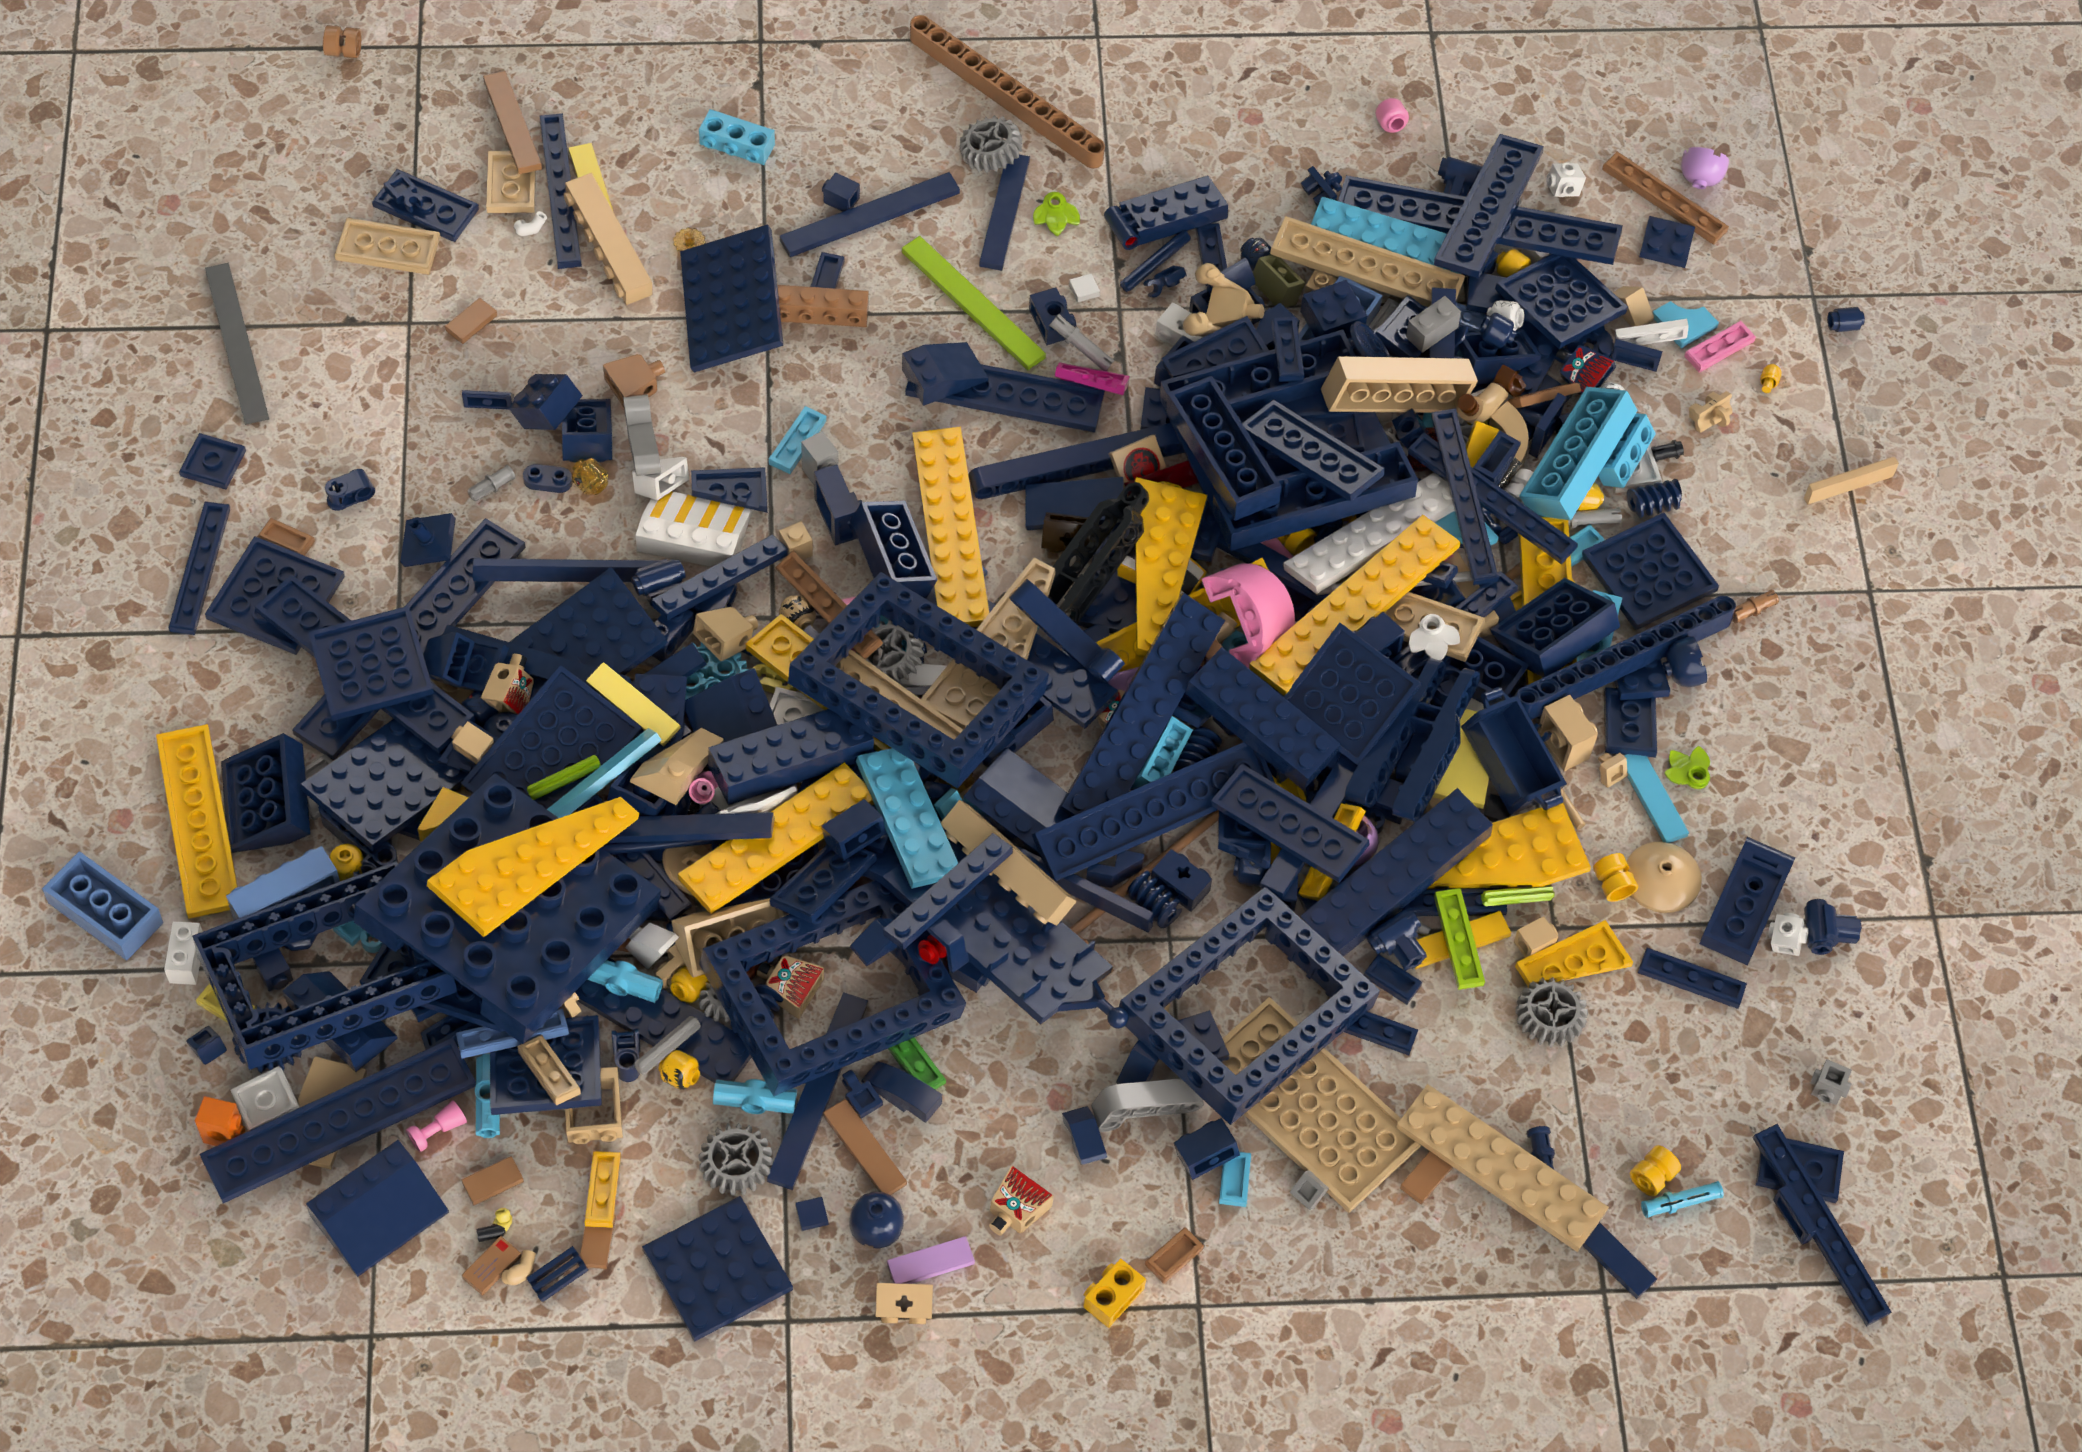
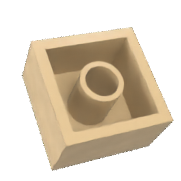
[1538,695,1598,771]

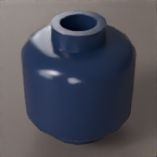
[1479,313,1516,348]

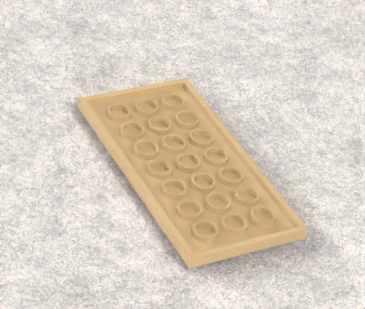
[1222,997,1422,1213]

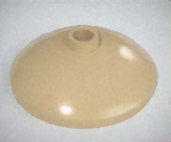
[1627,842,1702,913]

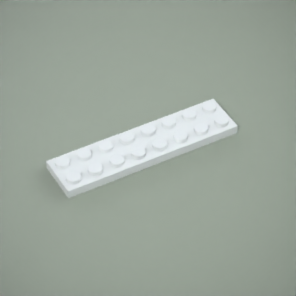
[1284,473,1455,594]

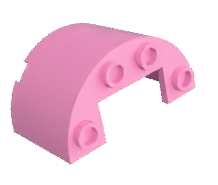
[1202,563,1295,668]

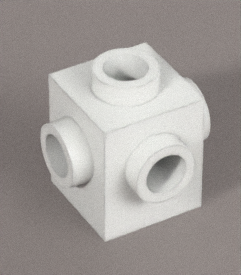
[1546,163,1586,197]
[1769,913,1808,956]

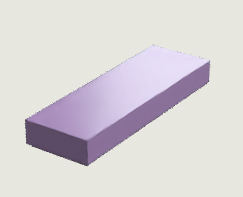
[887,1236,975,1284]

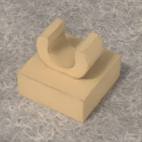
[1598,753,1628,788]

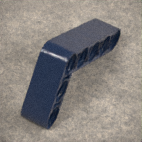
[1009,579,1125,683]

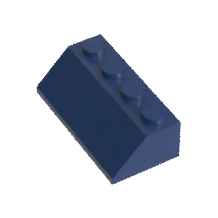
[282,971,398,1072]

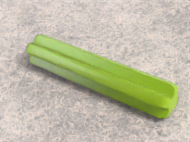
[527,755,601,800]
[1481,885,1555,906]

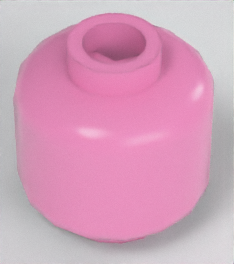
[1375,98,1409,133]

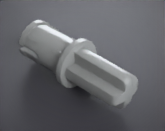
[467,465,515,501]

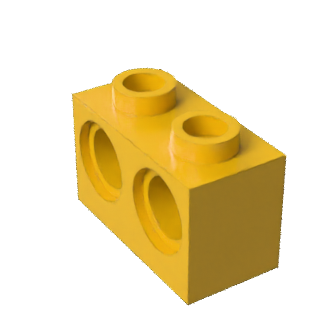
[1083,1258,1146,1328]

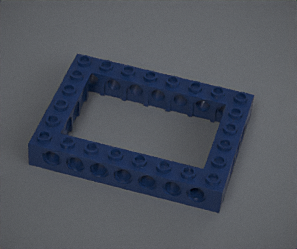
[788,572,1049,788]
[192,861,457,1070]
[699,881,966,1096]
[1119,886,1380,1125]

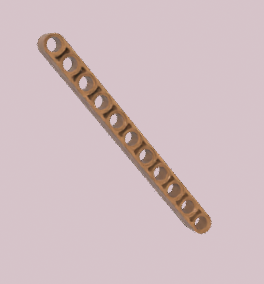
[910,15,1105,169]

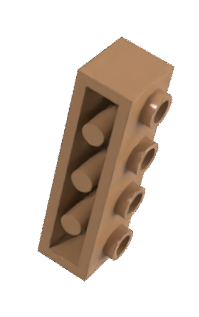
[777,285,869,327]

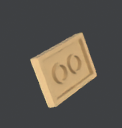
[486,151,536,213]

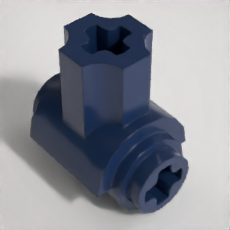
[1438,156,1483,197]
[631,558,686,606]
[1804,899,1862,955]
[1366,909,1427,971]

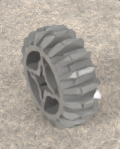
[960,115,1022,174]
[856,620,924,684]
[1515,977,1588,1048]
[699,1123,773,1196]

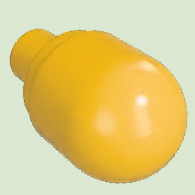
[1760,364,1782,393]

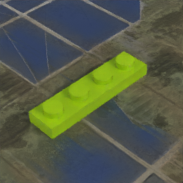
[1434,888,1485,990]

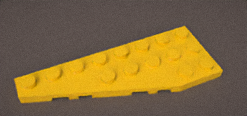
[427,797,639,937]
[1427,803,1591,889]

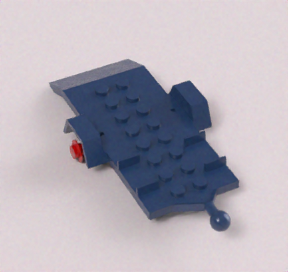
[863,822,1129,1029]

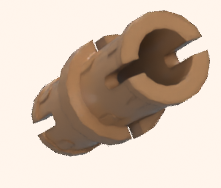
[1732,589,1779,623]

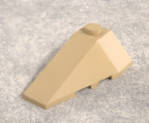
[630,728,724,805]
[671,898,784,977]

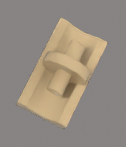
[1689,391,1732,433]

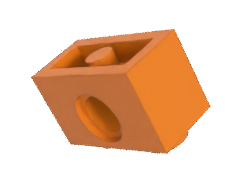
[195,1096,245,1146]

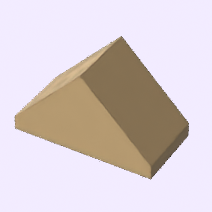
[1613,286,1654,327]

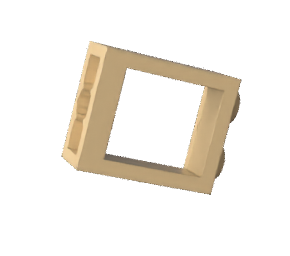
[565,1067,623,1144]

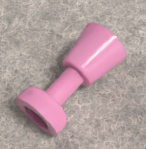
[689,771,718,804]
[406,1100,467,1152]

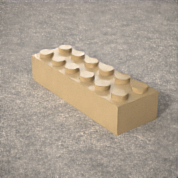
[1321,356,1478,413]

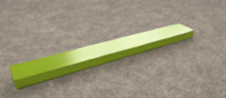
[902,236,1046,371]

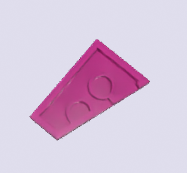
[1055,362,1130,395]

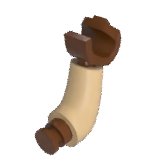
[1458,365,1527,423]

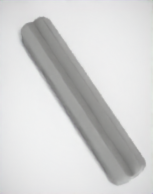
[634,1016,701,1075]

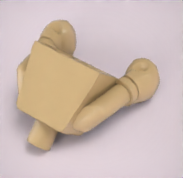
[1183,263,1264,337]

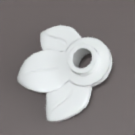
[1409,614,1460,661]

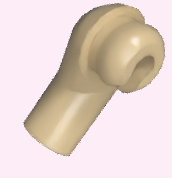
[501,1250,536,1285]

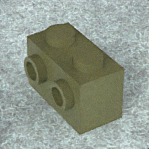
[1253,255,1305,308]

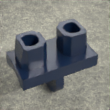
[1301,166,1342,207]

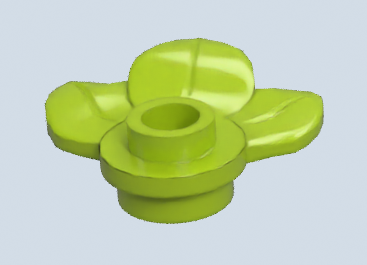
[1033,192,1080,236]
[1664,746,1710,789]

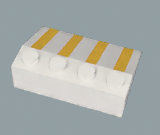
[635,491,753,567]

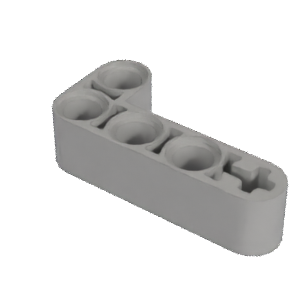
[623,394,661,476]
[1091,1078,1204,1132]

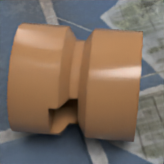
[323,25,362,58]

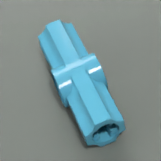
[587,960,663,1003]
[475,1054,500,1138]
[713,1079,797,1114]

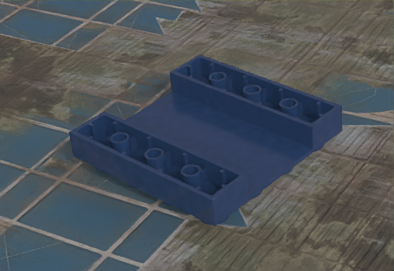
[1160,330,1418,551]
[354,773,661,1044]

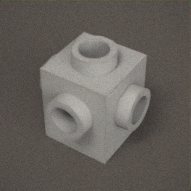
[1810,1059,1852,1105]

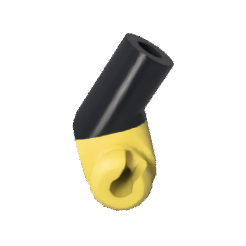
[476,1208,512,1242]

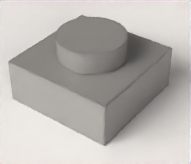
[1290,1170,1329,1210]

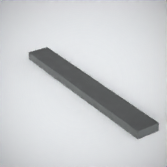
[205,262,269,425]

